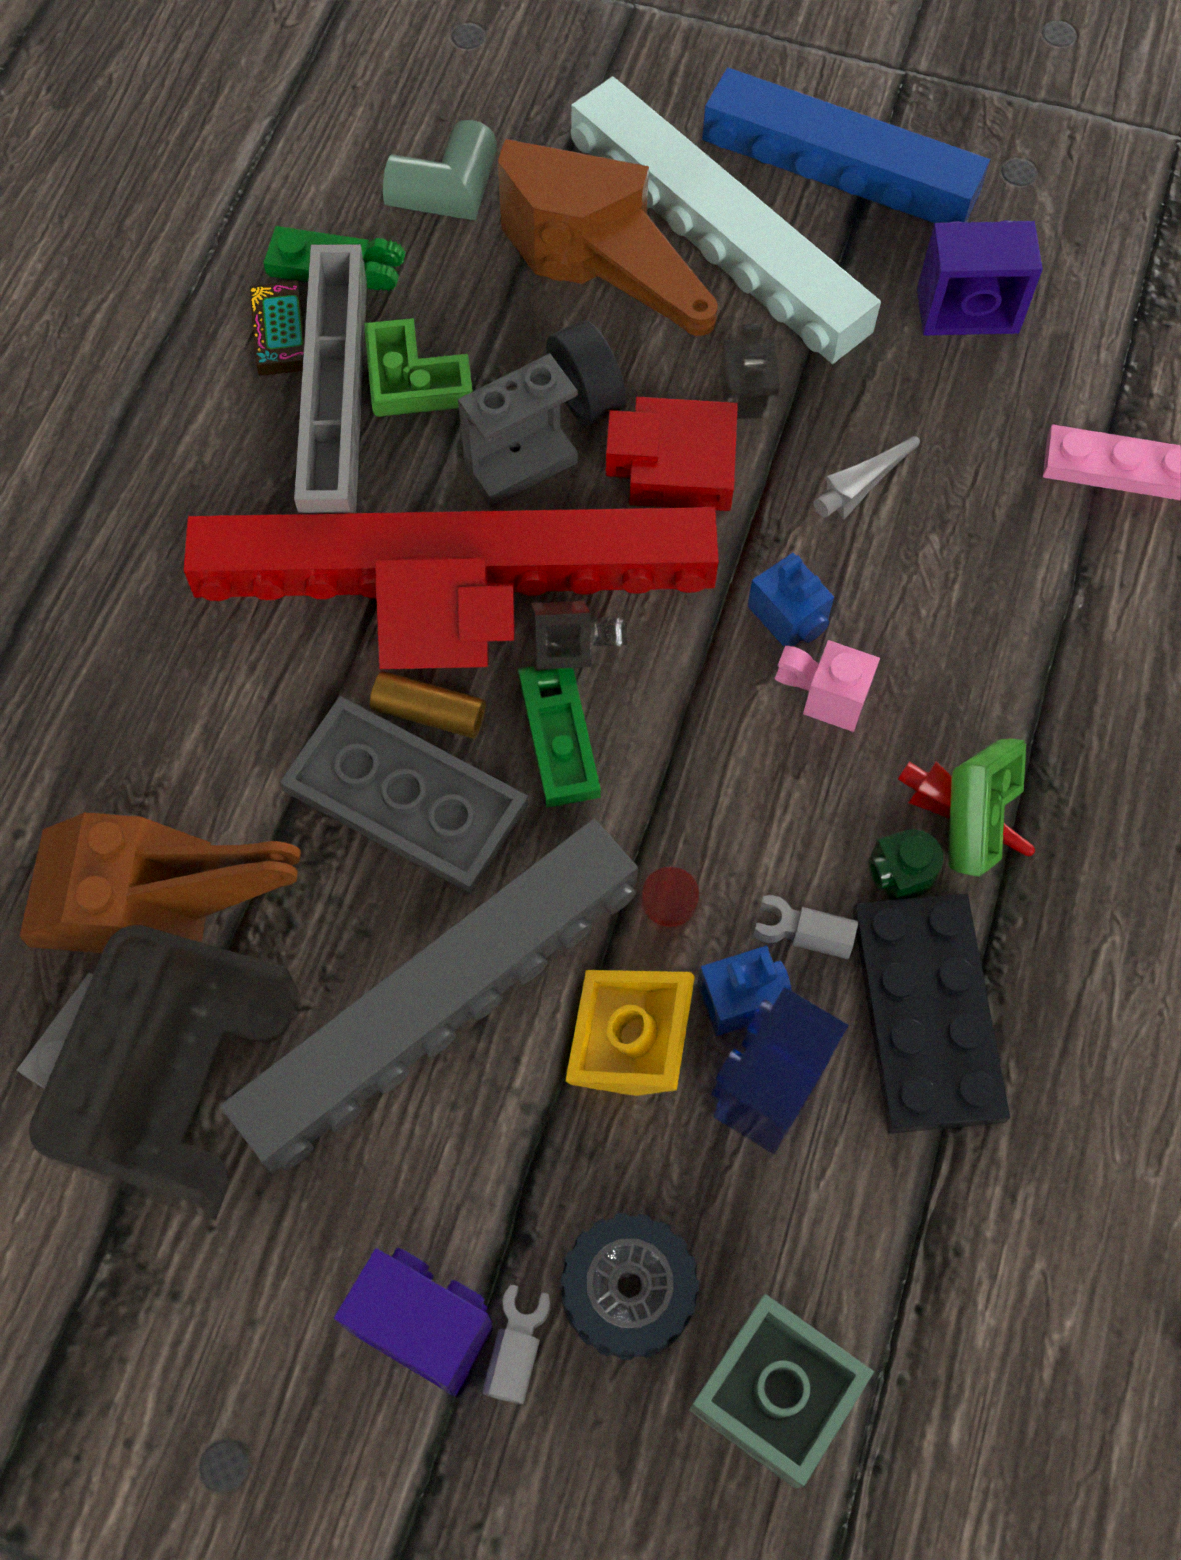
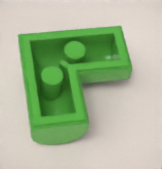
[364,318,473,417]
[948,738,1026,877]

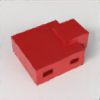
[606,397,738,511]
[375,556,515,669]

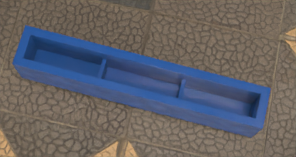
[702,67,990,223]

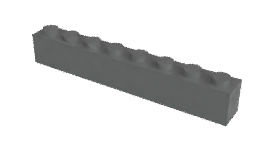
[220,818,638,1174]

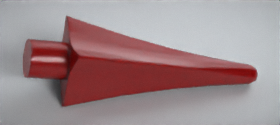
[897,761,1035,856]

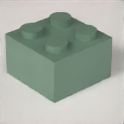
[689,1294,874,1489]

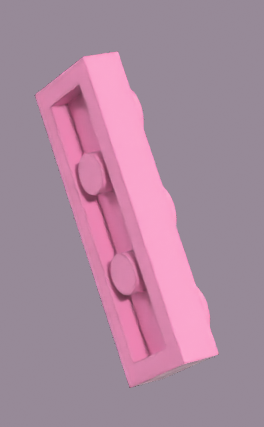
[1043,424,1181,500]

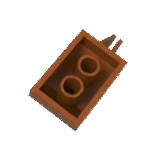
[498,139,718,336]
[19,812,301,961]

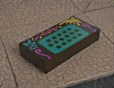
[249,281,305,376]

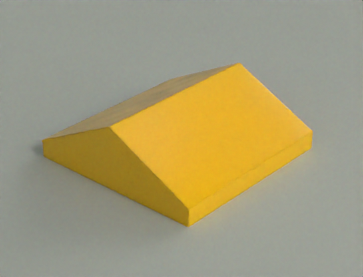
[566,970,695,1096]

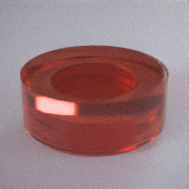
[642,867,699,927]

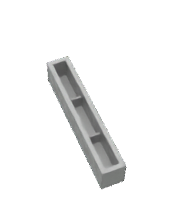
[294,245,367,514]

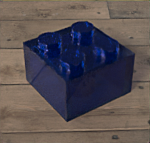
[711,987,849,1155]

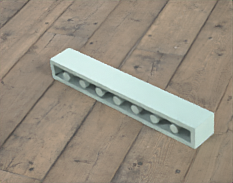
[571,76,881,364]

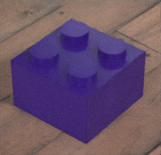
[917,220,1043,336]
[334,1247,494,1397]

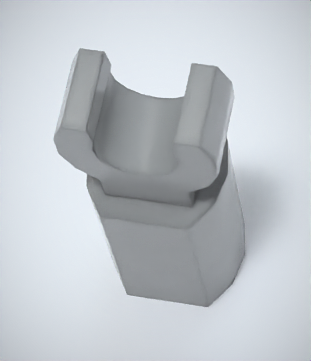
[753,895,858,960]
[482,1284,550,1405]

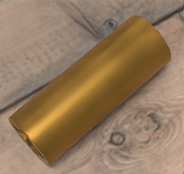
[370,671,486,739]

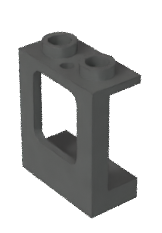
[458,353,578,508]

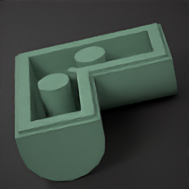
[383,120,497,221]

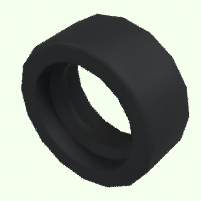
[546,320,626,425]

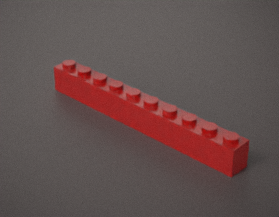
[184,507,719,601]

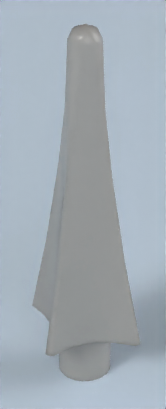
[814,436,920,520]

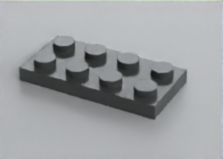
[279,696,529,894]

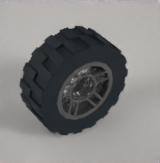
[561,1213,699,1360]

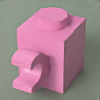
[775,640,880,732]

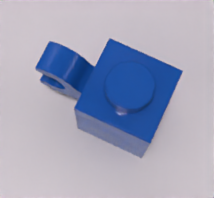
[747,552,834,648]
[697,945,791,1036]

